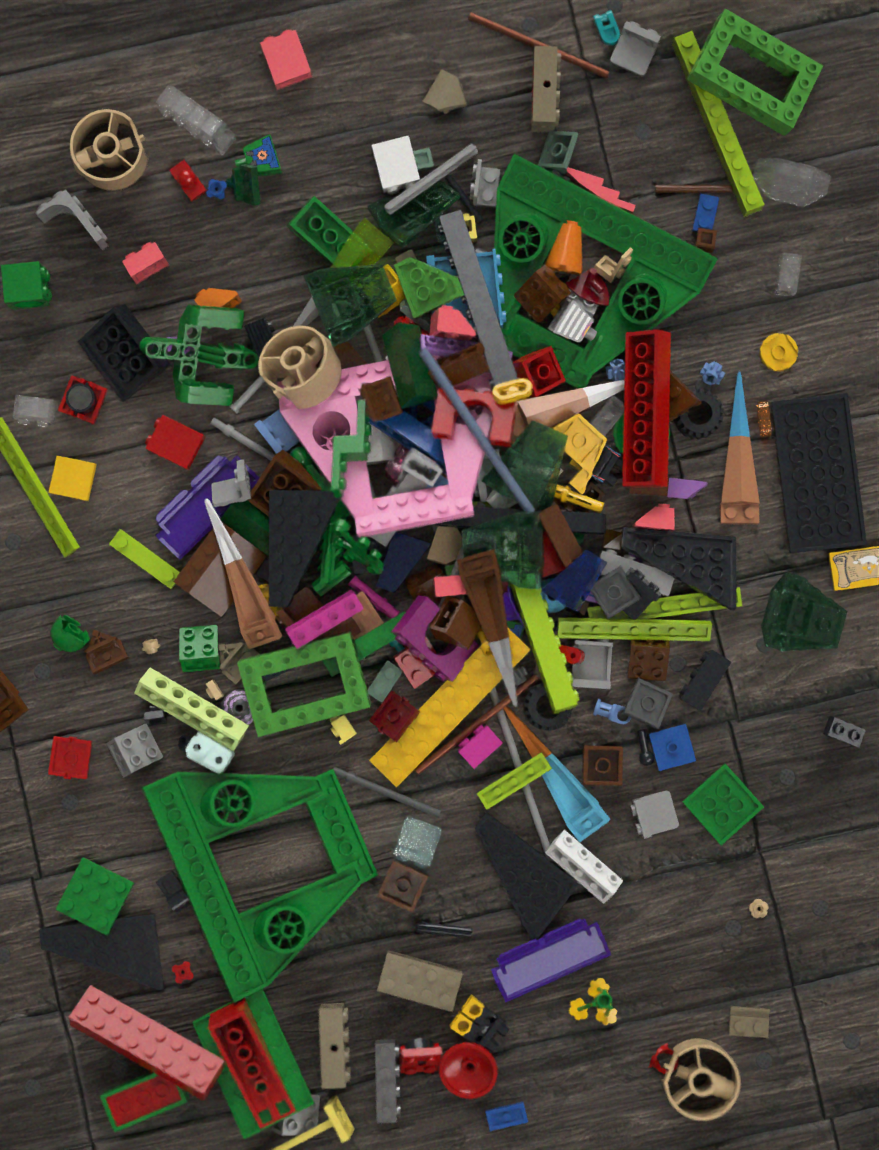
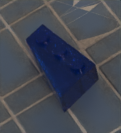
[376,532,431,593]
[541,550,608,612]

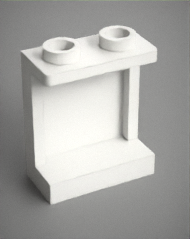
[372,135,420,194]

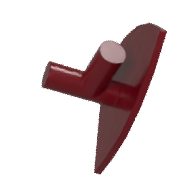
[565,268,609,306]

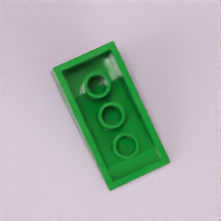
[286,196,371,276]

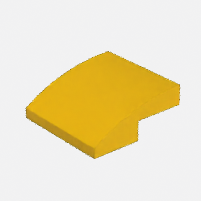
[48,456,97,501]

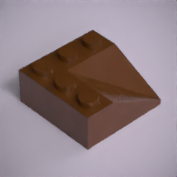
[248,449,322,516]

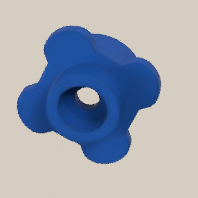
[206,179,227,199]

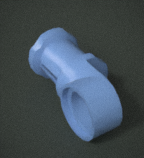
[593,699,631,724]

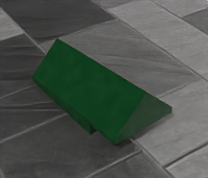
[382,323,438,409]
[220,500,269,556]

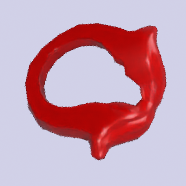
[649,1043,679,1074]

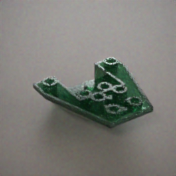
[304,264,397,347]

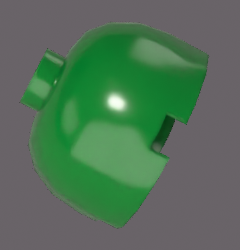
[50,615,90,653]

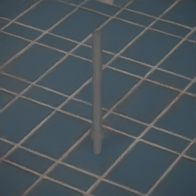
[333,767,441,817]

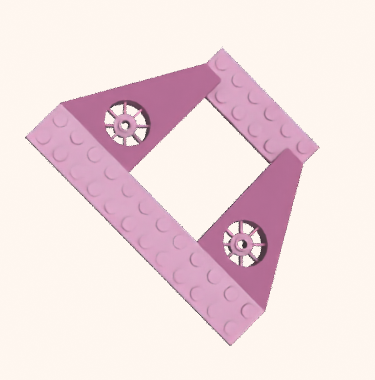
[277,342,493,538]

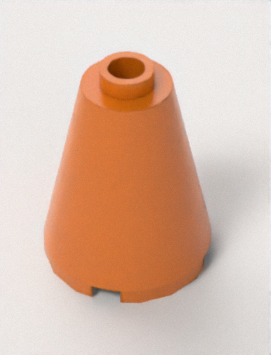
[545,220,583,275]

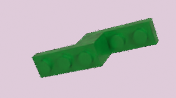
[331,400,372,498]
[322,611,406,677]

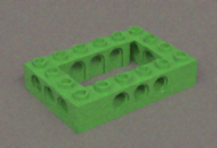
[687,8,823,136]
[237,630,371,737]

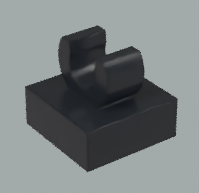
[144,704,167,726]

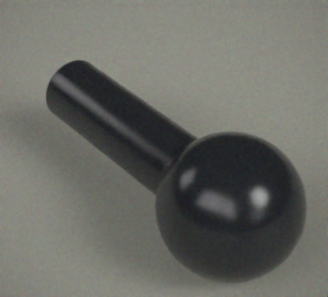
[637,730,654,766]

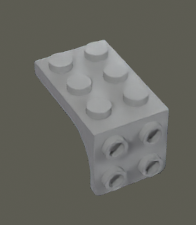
[36,189,108,250]

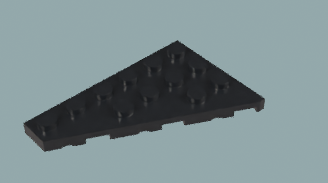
[269,490,340,607]

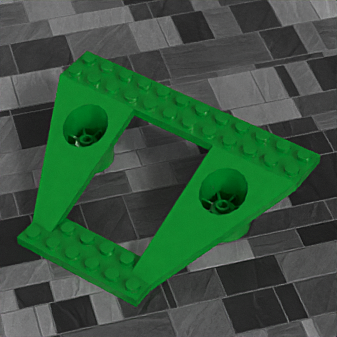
[494,154,718,389]
[141,769,378,1003]

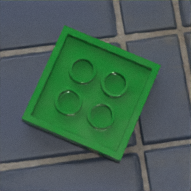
[682,763,764,845]
[55,857,135,936]

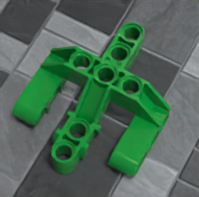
[140,304,259,406]

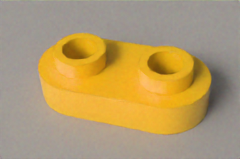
[493,379,532,404]

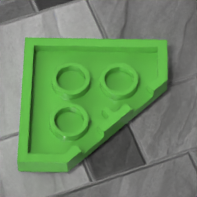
[394,257,464,319]

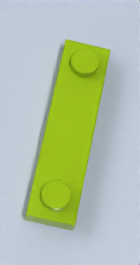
[109,529,180,589]
[476,752,552,810]

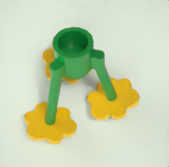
[569,978,617,1026]

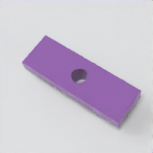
[420,334,478,357]

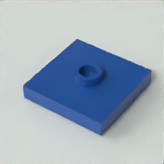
[648,724,696,771]

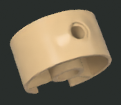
[70,109,148,190]
[259,326,341,409]
[661,1038,741,1121]

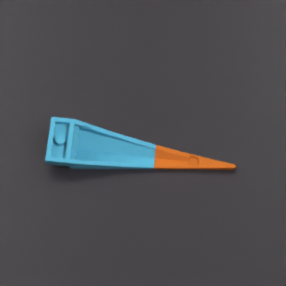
[504,706,610,843]

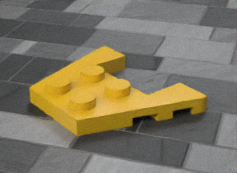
[526,413,607,495]

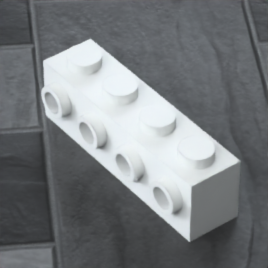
[545,830,623,904]

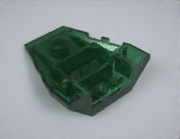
[367,180,460,247]
[462,512,544,589]
[761,572,847,652]

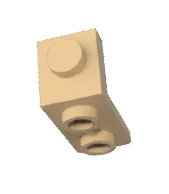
[594,247,634,283]

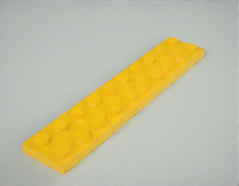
[369,627,531,787]

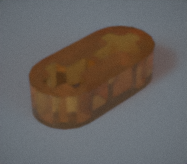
[757,401,772,437]

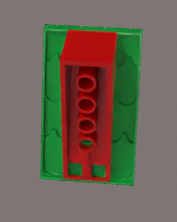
[193,989,314,1139]

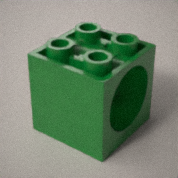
[1,261,52,310]

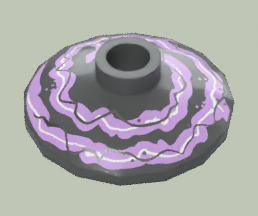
[221,689,253,725]

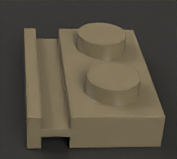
[728,1006,770,1038]

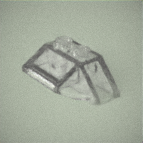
[753,158,831,207]

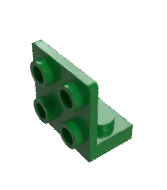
[179,625,221,672]

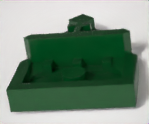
[225,164,261,206]

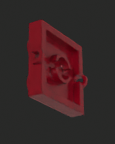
[369,691,420,743]

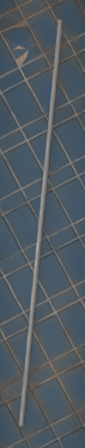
[346,268,557,865]

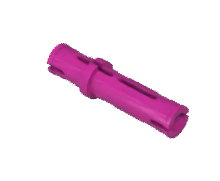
[348,576,400,619]

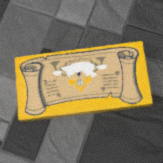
[828,546,879,591]

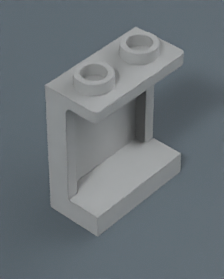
[571,639,613,689]

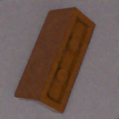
[428,343,490,388]
[536,504,583,567]

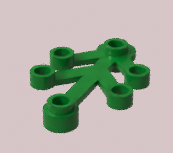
[332,519,384,575]

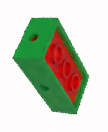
[100,1072,190,1133]

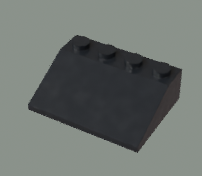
[78,304,170,402]

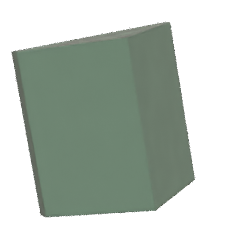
[538,131,579,176]

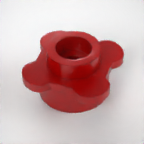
[172,961,194,983]

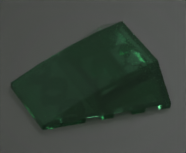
[481,420,568,510]

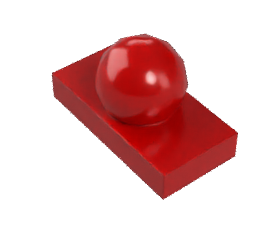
[169,159,207,202]

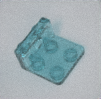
[393,817,442,868]

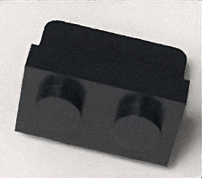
[622,567,661,620]

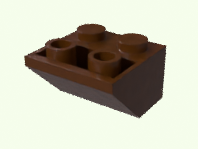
[429,596,481,650]

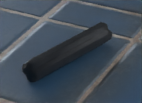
[415,922,473,938]

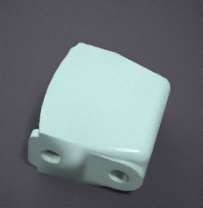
[186,731,235,774]

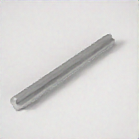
[384,144,478,215]

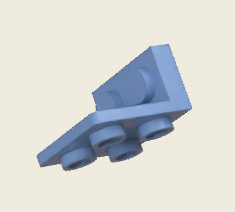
[254,409,300,454]

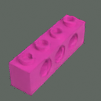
[285,589,364,649]

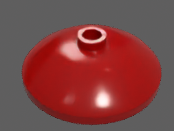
[439,1043,498,1099]

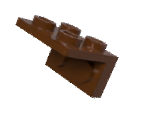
[628,640,670,681]

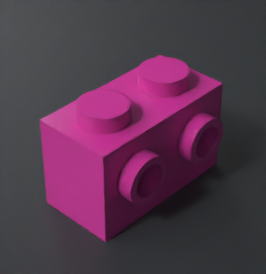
[458,724,503,769]

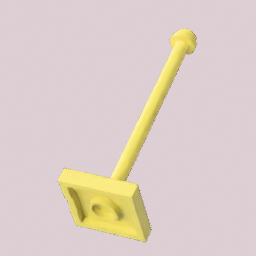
[271,1095,355,1150]

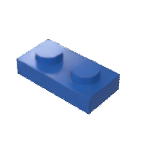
[692,193,719,233]
[486,1102,528,1131]

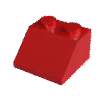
[512,346,566,398]

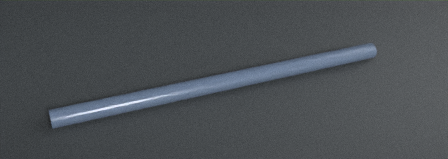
[419,347,535,515]

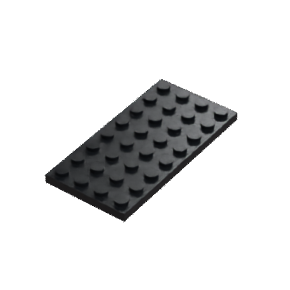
[771,393,867,554]

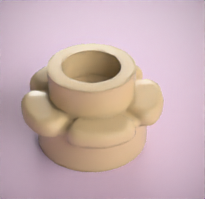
[142,639,160,654]
[749,899,768,918]

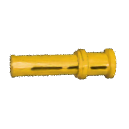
[546,480,604,513]

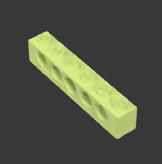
[134,668,249,751]

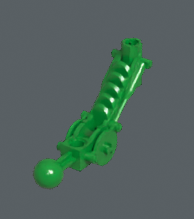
[290,446,352,597]

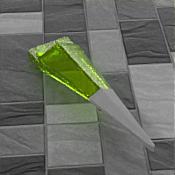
[293,217,394,326]

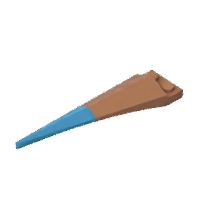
[720,371,760,524]

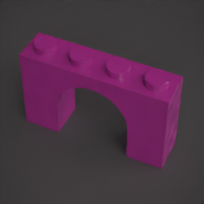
[391,596,479,682]

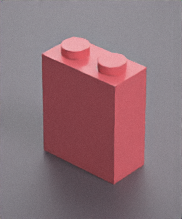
[260,30,312,90]

